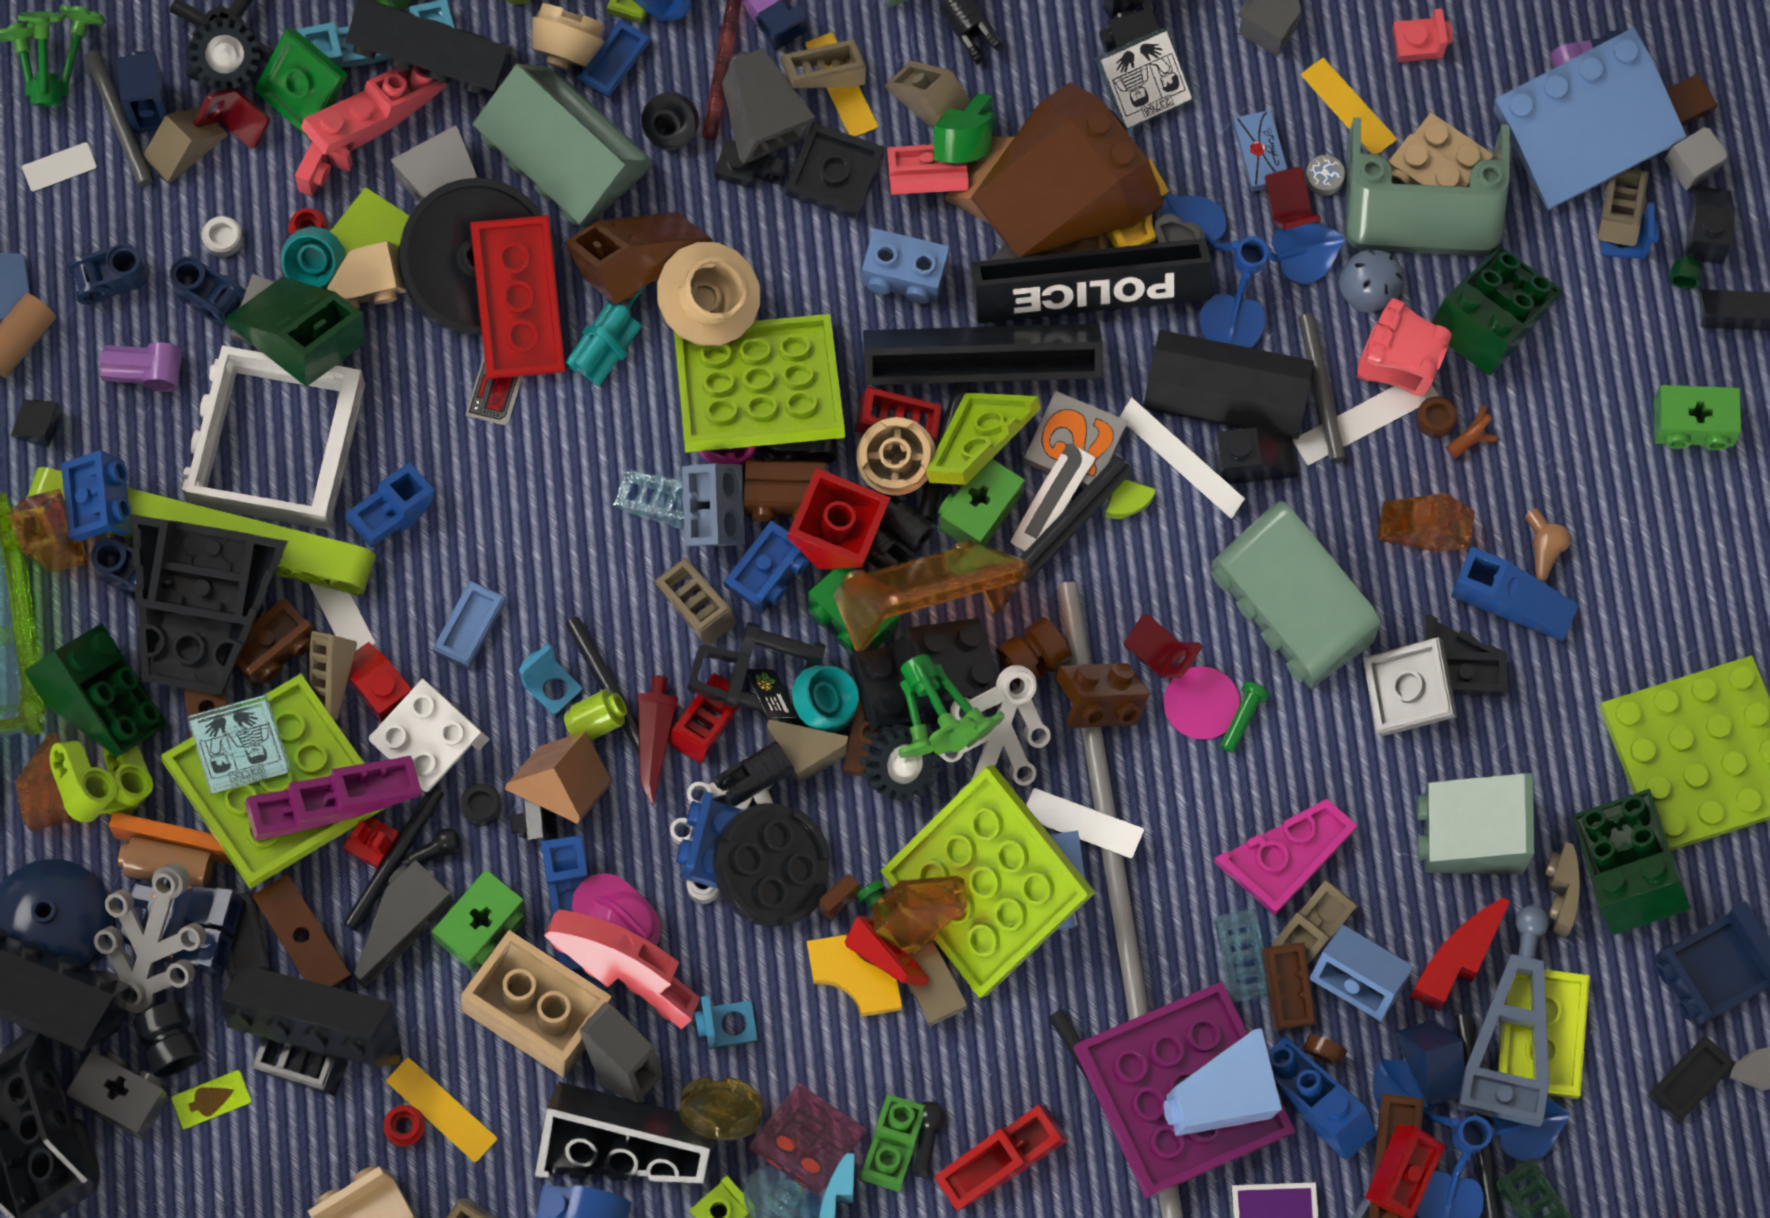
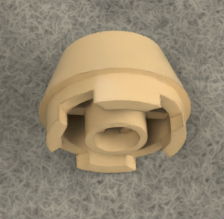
[532,3,605,70]
[856,417,936,495]

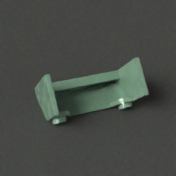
[1345,117,1510,257]

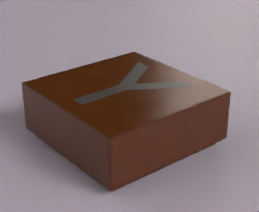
[819,874,860,922]

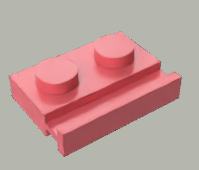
[887,144,969,195]

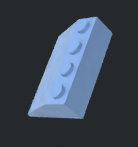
[1493,27,1687,211]

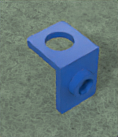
[1601,203,1660,259]

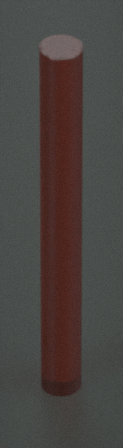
[702,0,742,140]

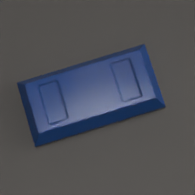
[577,19,652,98]

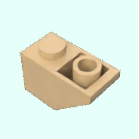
[326,241,407,310]

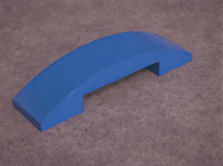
[541,835,606,992]

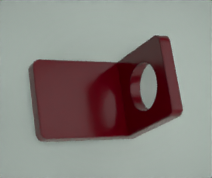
[193,88,270,149]
[1264,167,1321,230]
[1123,614,1203,678]

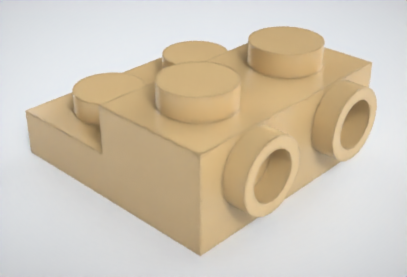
[1388,112,1494,187]

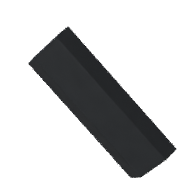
[1143,330,1314,440]

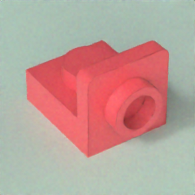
[1392,8,1452,63]
[295,141,353,197]

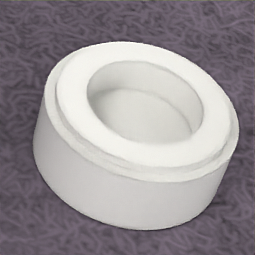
[202,216,243,257]

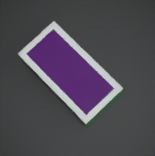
[1231,1182,1318,1218]

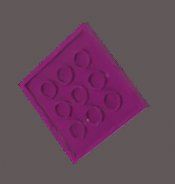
[1073,981,1295,1199]

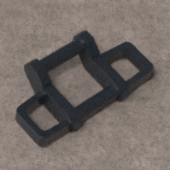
[687,622,843,734]

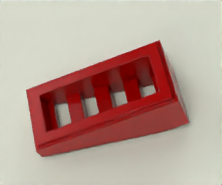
[854,386,943,444]
[668,673,741,763]
[844,916,929,986]

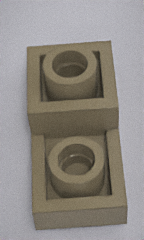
[1545,842,1580,938]

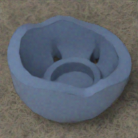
[1339,249,1404,313]

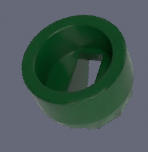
[1669,256,1702,290]

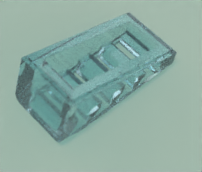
[613,470,684,530]
[1214,909,1268,1002]

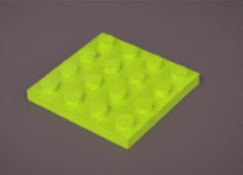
[674,314,845,453]
[1599,655,1770,851]
[161,674,387,889]
[880,765,1096,998]

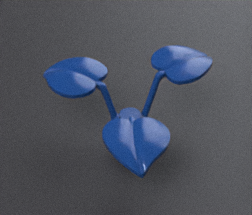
[1161,194,1345,348]
[1372,1059,1570,1218]

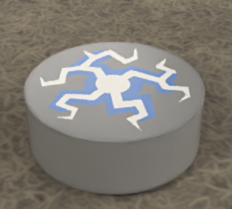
[1305,155,1345,196]

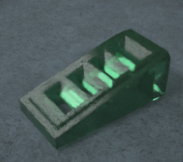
[1496,1157,1571,1218]

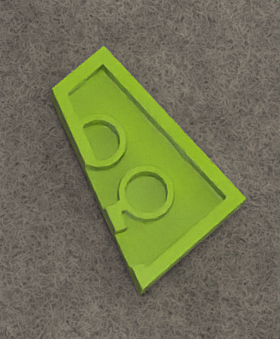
[926,393,1041,485]

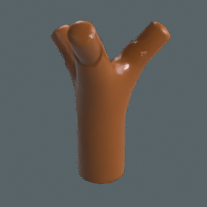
[1446,406,1497,459]

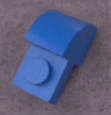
[345,462,435,548]
[536,1184,632,1218]

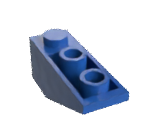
[1451,546,1578,642]
[1268,1036,1377,1160]

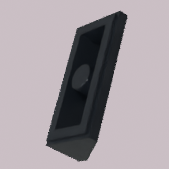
[1700,289,1770,331]

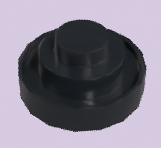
[641,91,699,150]

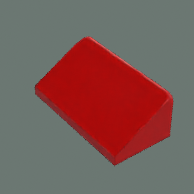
[1365,1124,1446,1218]

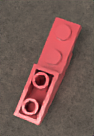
[301,65,448,155]
[544,910,700,1029]

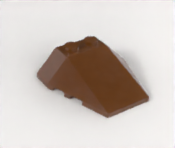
[971,82,1164,258]

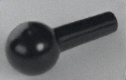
[913,1101,947,1178]

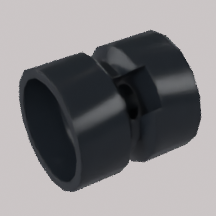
[133,1001,204,1078]

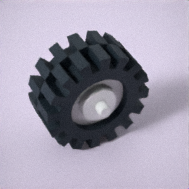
[188,17,260,90]
[860,724,940,801]

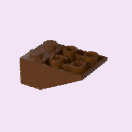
[565,212,713,305]

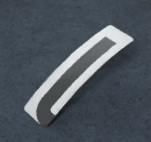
[1011,443,1095,551]

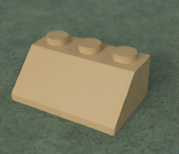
[461,930,612,1078]

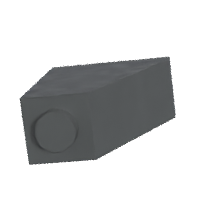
[722,48,815,164]

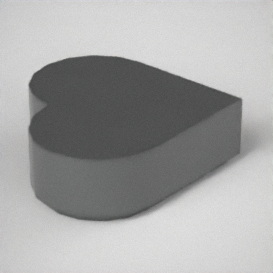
[1154,214,1205,243]

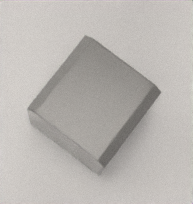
[1664,127,1727,190]

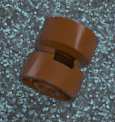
[996,617,1072,687]

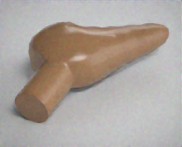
[1525,508,1571,582]

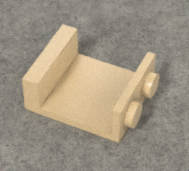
[308,1166,416,1218]

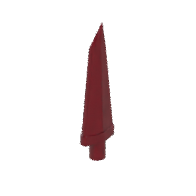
[637,675,678,806]

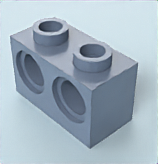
[682,463,745,547]

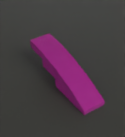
[245,756,422,841]

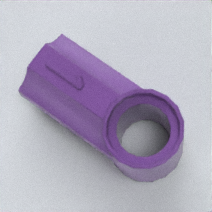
[100,342,183,392]

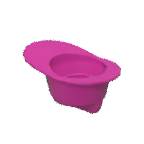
[572,873,661,946]

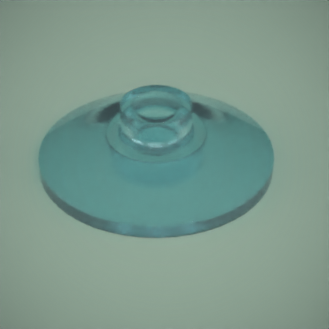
[744,1166,821,1218]

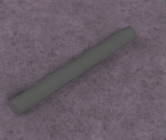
[85,50,153,187]
[1298,313,1346,463]

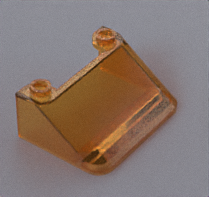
[833,540,1030,652]

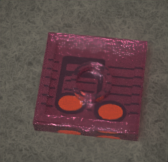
[749,1083,866,1196]

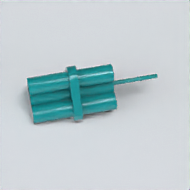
[565,286,645,386]

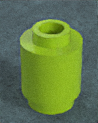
[564,689,627,741]

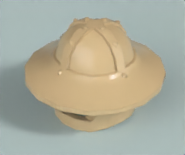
[657,242,760,346]

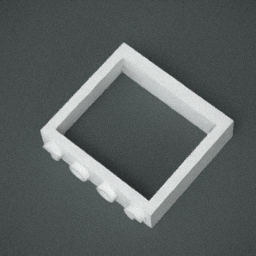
[182,345,366,530]

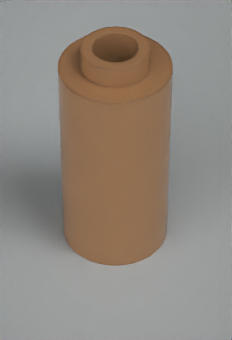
[0,293,56,378]
[118,836,215,888]

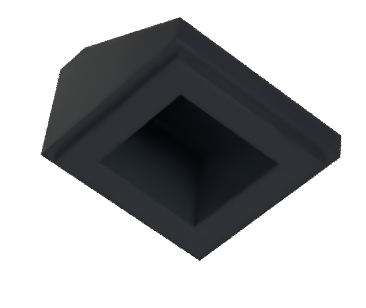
[11,400,62,447]

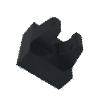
[510,800,558,846]

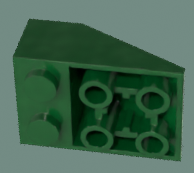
[1431,246,1562,376]
[224,277,364,387]
[24,623,168,757]
[1572,789,1691,936]

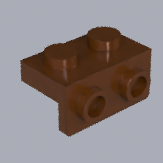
[235,598,315,687]
[1055,663,1150,728]

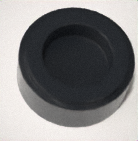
[460,783,502,827]

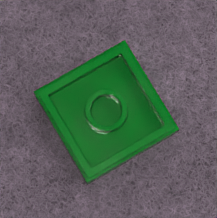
[253,28,348,138]

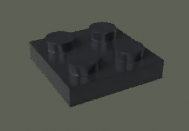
[785,122,885,220]

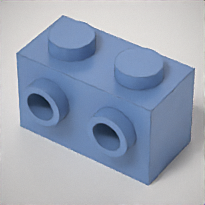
[862,228,950,304]
[1309,924,1414,1021]

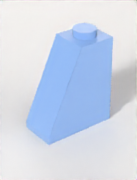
[1164,1028,1282,1136]

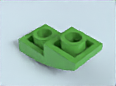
[860,1094,925,1192]

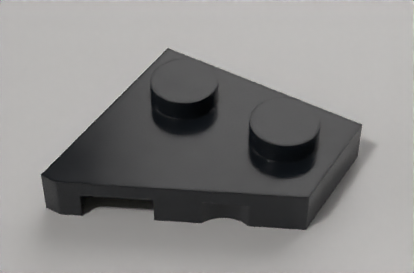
[1424,615,1508,696]

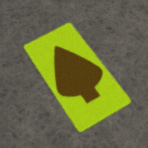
[171,1070,251,1129]

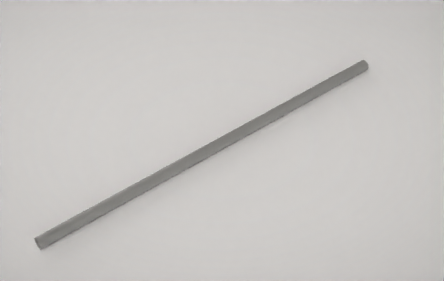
[1058,582,1183,1218]

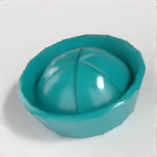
[280,226,346,289]
[792,665,859,733]

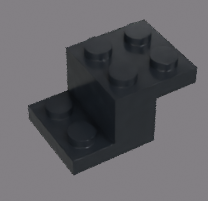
[849,617,999,733]

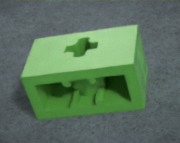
[1654,385,1741,450]
[938,459,1025,555]
[432,870,526,972]

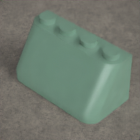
[472,64,652,226]
[1211,501,1380,689]

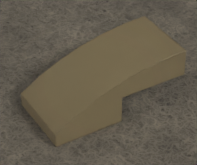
[1272,880,1359,966]
[907,939,967,1027]

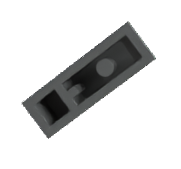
[354,860,454,990]

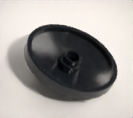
[398,178,556,336]

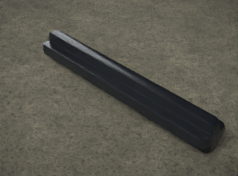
[1011,457,1132,582]

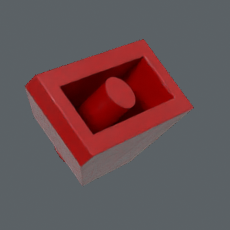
[348,642,412,724]

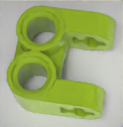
[50,741,153,823]

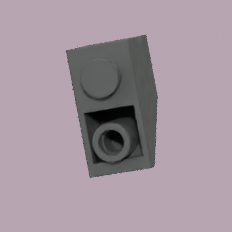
[1238,0,1301,56]
[579,1002,664,1103]

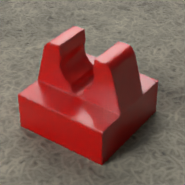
[343,817,400,869]

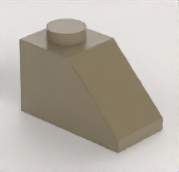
[885,60,971,127]

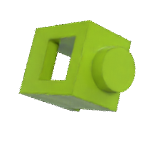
[689,1176,756,1218]

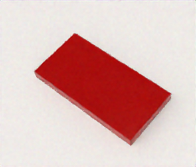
[470,215,566,380]

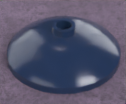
[0,859,112,967]

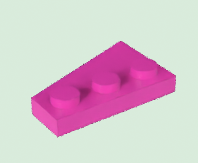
[1214,799,1358,916]

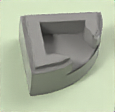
[1730,1048,1770,1091]

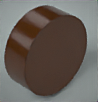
[1416,396,1457,438]
[1303,1034,1347,1066]

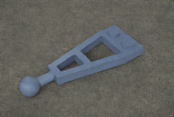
[1458,905,1549,1127]

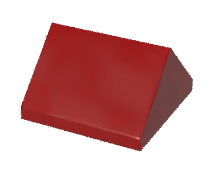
[787,468,890,570]

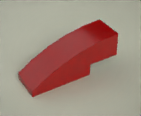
[1410,897,1510,1012]
[934,1104,1069,1211]

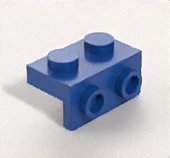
[724,521,810,613]

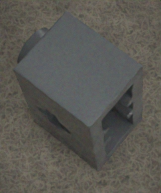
[65,1050,169,1141]

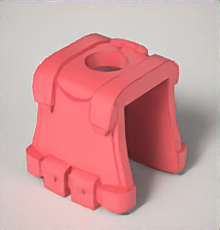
[1356,298,1452,396]

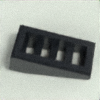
[251,1037,349,1096]

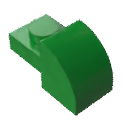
[934,93,997,163]

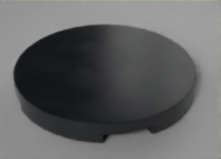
[713,803,831,927]

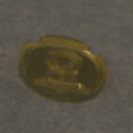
[679,1076,763,1140]

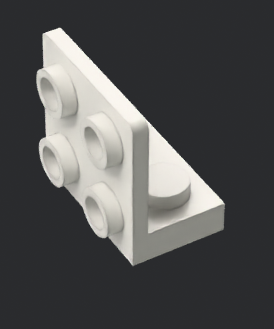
[369,678,490,792]

